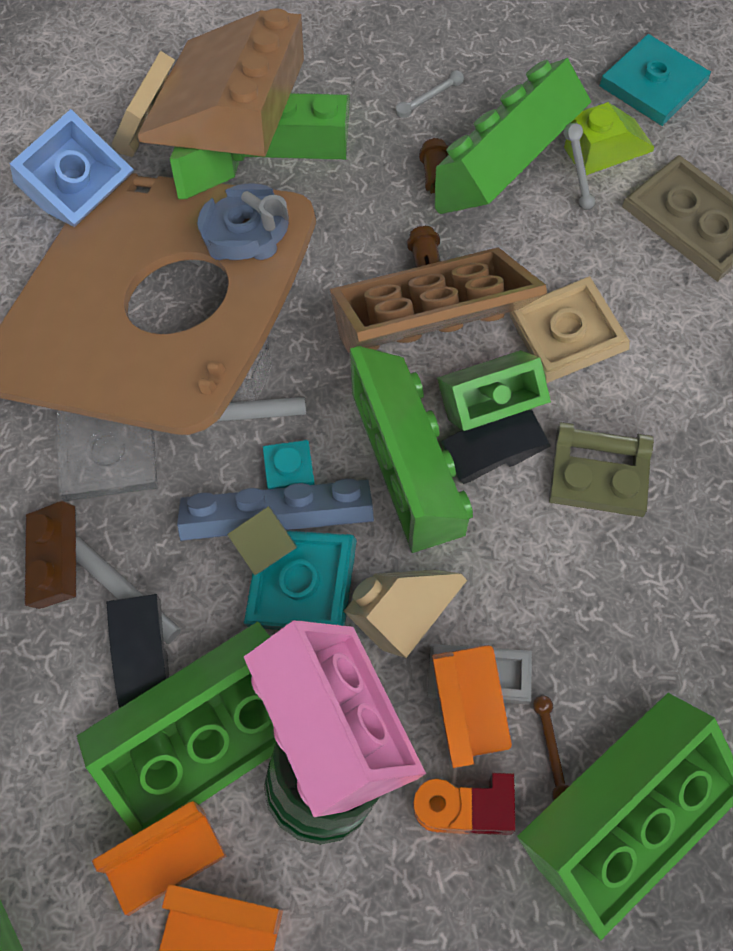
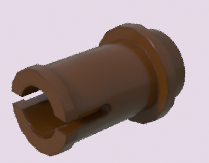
[419,138,449,194]
[407,226,441,267]

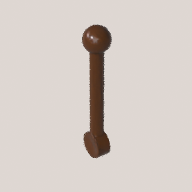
[533,695,569,801]

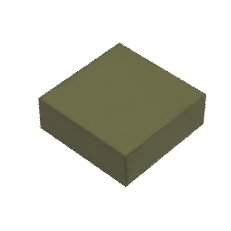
[227,506,297,575]

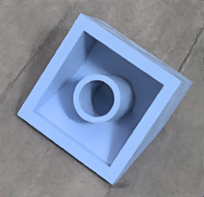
[10,109,134,227]

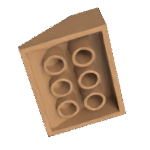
[138,8,304,157]
[330,247,547,353]

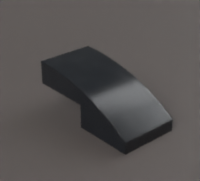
[441,409,551,484]
[106,594,169,708]

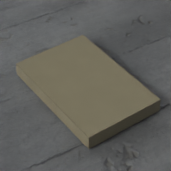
[622,155,733,282]

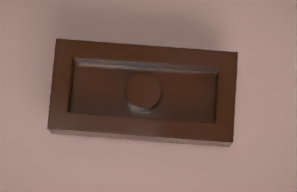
[25,501,76,609]

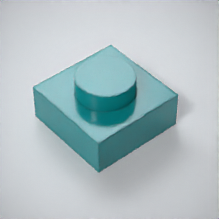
[263,440,315,489]

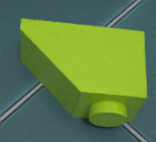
[564,102,655,175]

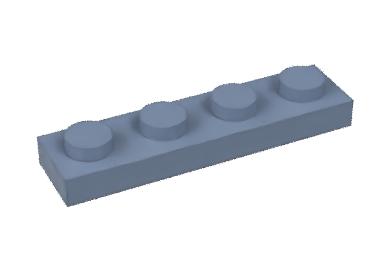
[177,479,374,541]

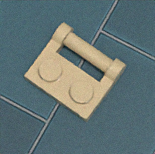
[112,51,175,157]

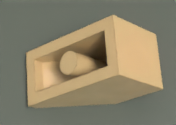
[343,570,467,658]

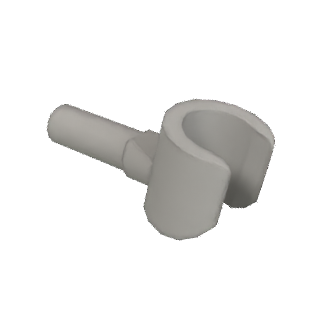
[241,191,289,232]

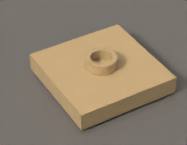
[510,276,630,383]

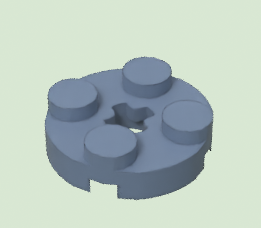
[197,183,289,260]

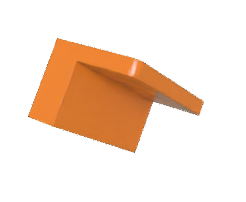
[431,645,512,768]
[92,801,227,916]
[159,884,283,951]

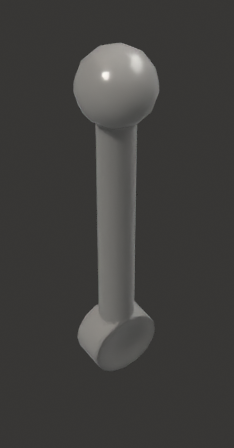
[396,70,464,118]
[564,123,595,210]

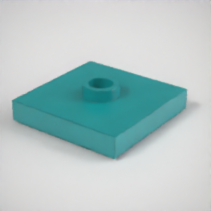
[599,34,711,126]
[244,531,357,630]

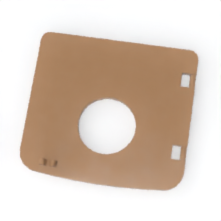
[0,173,316,435]

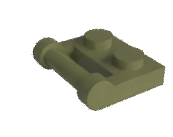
[549,422,654,517]

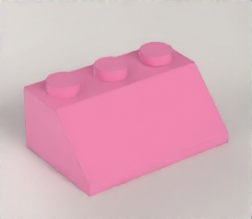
[244,620,426,817]

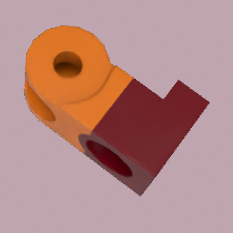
[413,773,516,835]

